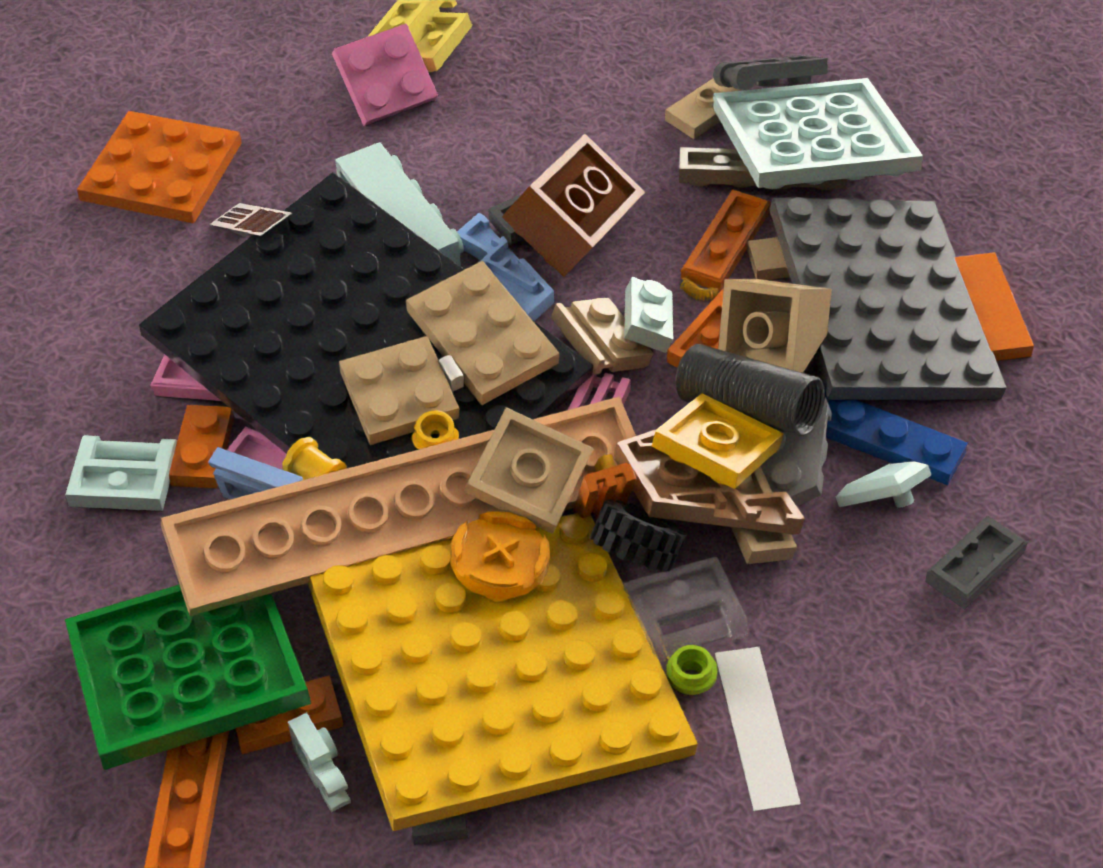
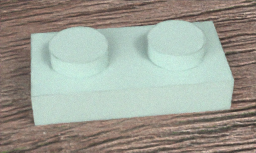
[624,277,673,353]

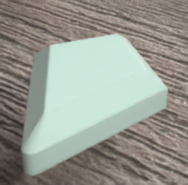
[836,461,931,508]

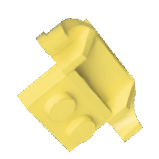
[368,0,472,73]

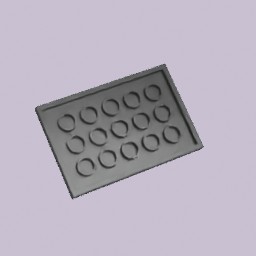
[769,197,1007,400]

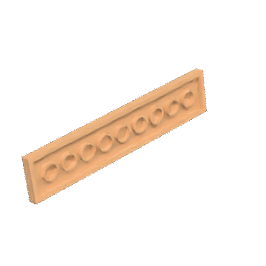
[161,396,636,616]

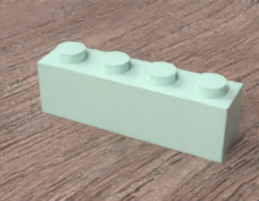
[335,142,464,267]

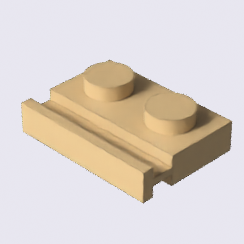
[551,298,653,374]

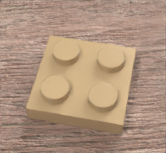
[339,336,459,445]
[464,407,594,534]

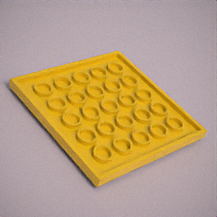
[308,513,698,831]

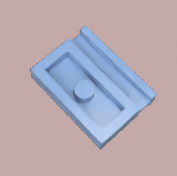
[208,447,303,499]

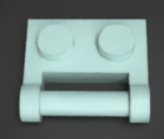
[65,435,177,511]

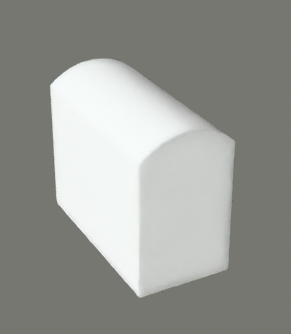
[439,355,464,392]

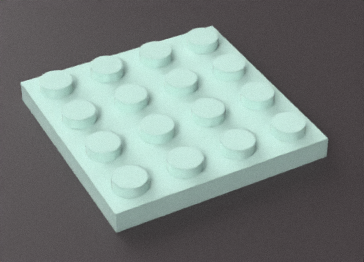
[713,78,923,189]

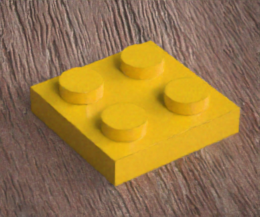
[652,393,784,489]

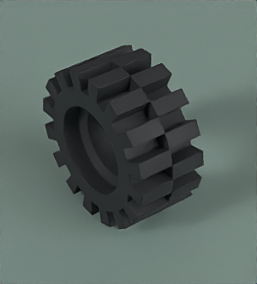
[590,499,687,572]

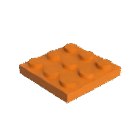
[77,111,242,223]

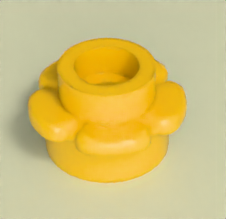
[412,410,459,450]

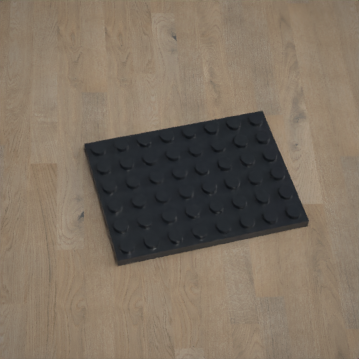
[139,172,593,468]

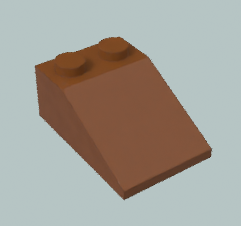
[502,134,645,277]

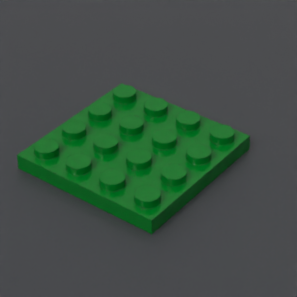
[65,584,311,770]

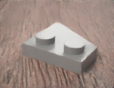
[761,398,832,506]

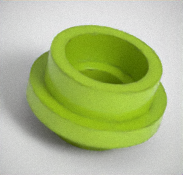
[666,645,718,695]

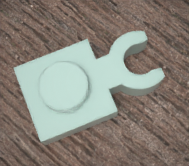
[288,713,351,812]

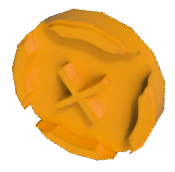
[451,511,550,599]

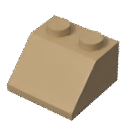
[718,279,832,373]

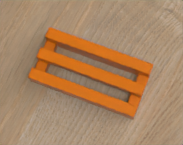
[573,463,636,520]

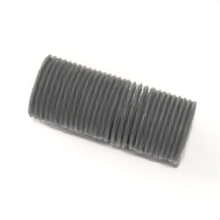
[676,344,825,436]

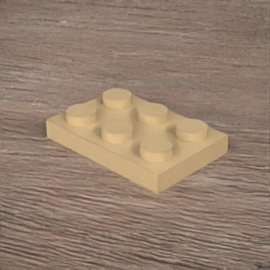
[406,261,559,405]

